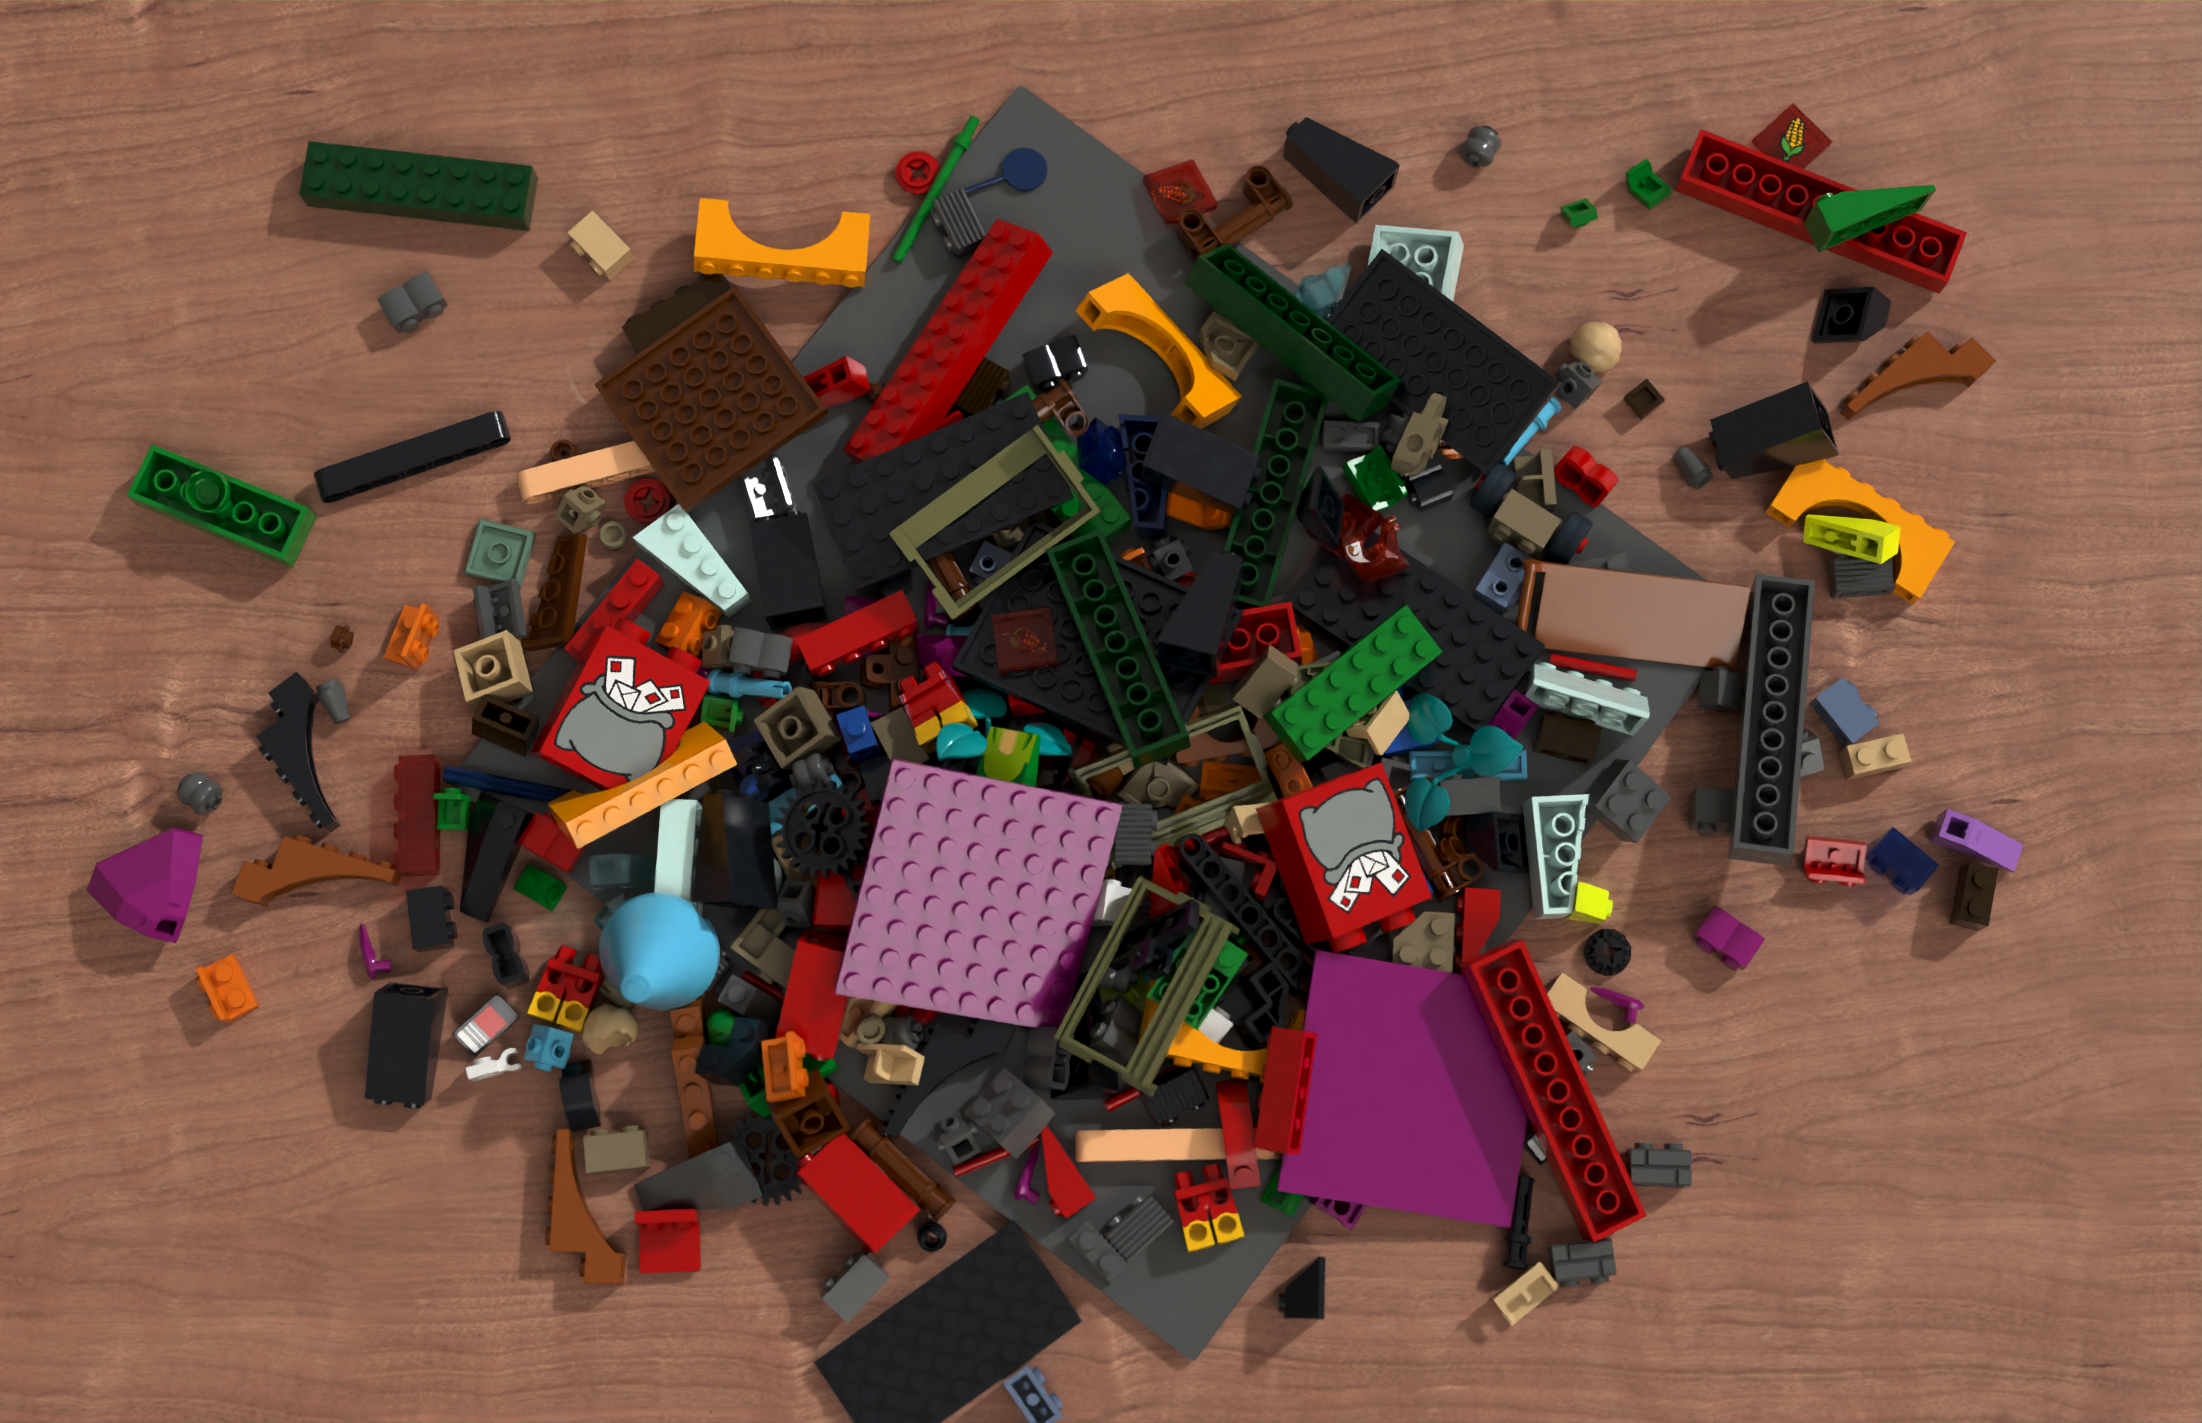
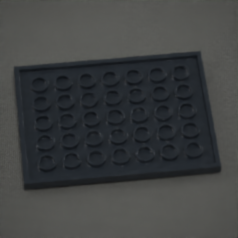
[952,519,1244,766]

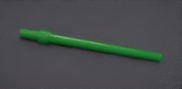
[891,115,980,264]

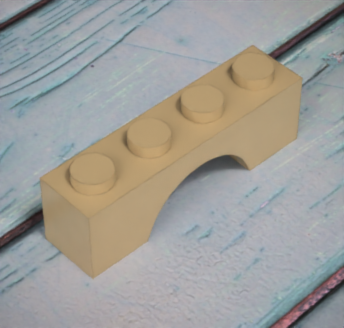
[1547,972,1661,1073]

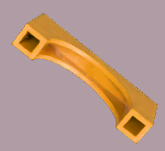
[694,198,870,288]
[1075,273,1242,429]
[1765,459,1955,605]
[547,721,737,849]
[1137,979,1306,1084]

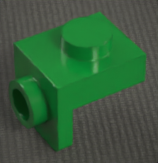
[1625,159,1671,210]
[700,693,744,733]
[433,788,471,830]
[513,864,567,911]

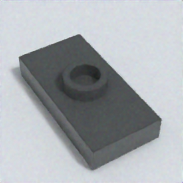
[1321,420,1380,453]

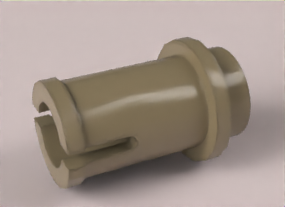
[598,979,636,1012]

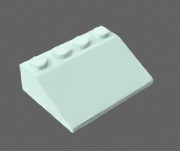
[1367,225,1464,301]
[1523,662,1650,736]

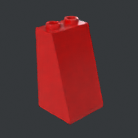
[775,928,851,1061]
[794,1133,920,1253]

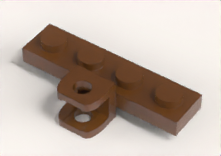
[860,614,919,713]

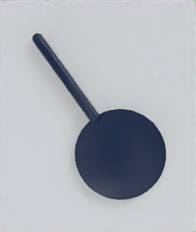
[964,148,1047,194]

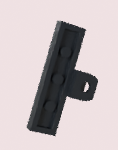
[1109,899,1200,981]

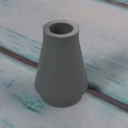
[1673,446,1714,490]
[316,679,351,724]

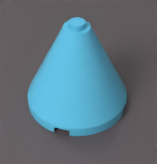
[599,893,720,1010]

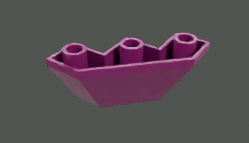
[87,827,203,943]

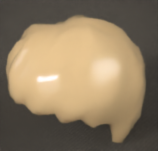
[1569,321,1622,373]
[582,1004,639,1055]

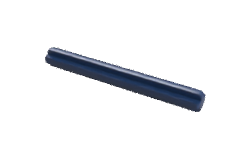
[443,766,584,802]

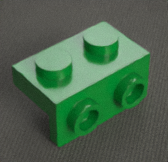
[1342,445,1408,516]

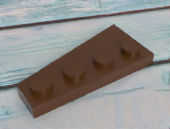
[521,533,587,652]

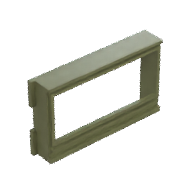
[889,424,1100,620]
[1067,702,1277,869]
[1054,876,1240,1097]

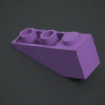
[1929,809,2023,873]

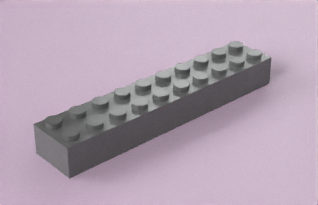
[1728,574,1815,866]

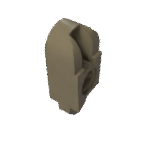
[1391,393,1449,476]

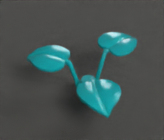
[936,688,1072,769]
[1405,694,1523,831]

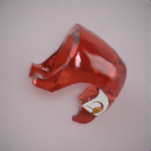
[1342,513,1411,582]

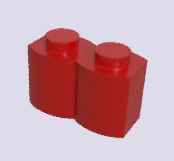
[1554,446,1619,507]
[517,811,589,875]

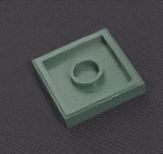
[464,519,537,589]

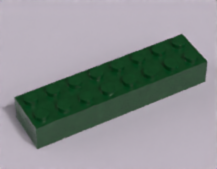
[299,141,538,231]
[1184,243,1402,422]
[1223,378,1328,610]
[1046,529,1191,769]

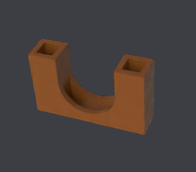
[1174,691,1286,767]

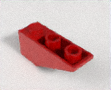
[1150,842,1201,921]
[1453,887,1501,975]

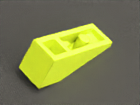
[1803,514,1901,564]

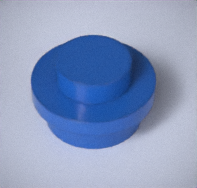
[740,774,769,802]

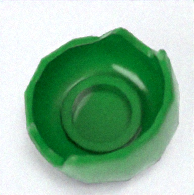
[185,468,230,514]

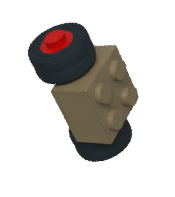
[1470,464,1593,564]

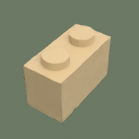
[567,210,635,281]
[1839,733,1911,780]

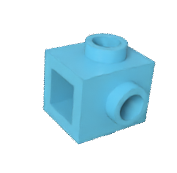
[524,1024,574,1072]

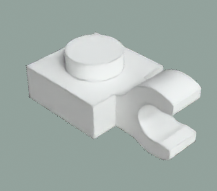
[466,1048,522,1082]

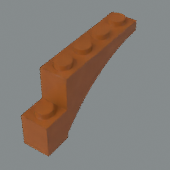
[1841,331,1996,421]
[232,834,401,907]
[669,995,719,1159]
[545,1129,626,1285]

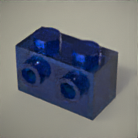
[1076,417,1124,486]
[1865,827,1939,895]

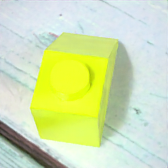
[1566,882,1613,924]

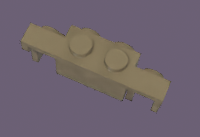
[730,908,795,995]

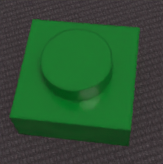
[1560,198,1598,227]

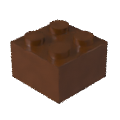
[764,1068,851,1159]

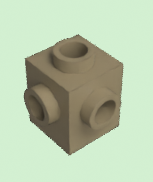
[554,485,606,534]
[702,625,734,671]

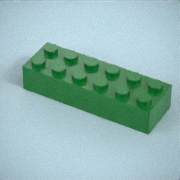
[1003,385,1131,544]
[126,444,317,568]
[1263,605,1442,763]

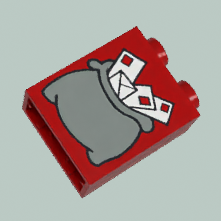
[530,618,711,791]
[1256,762,1432,953]

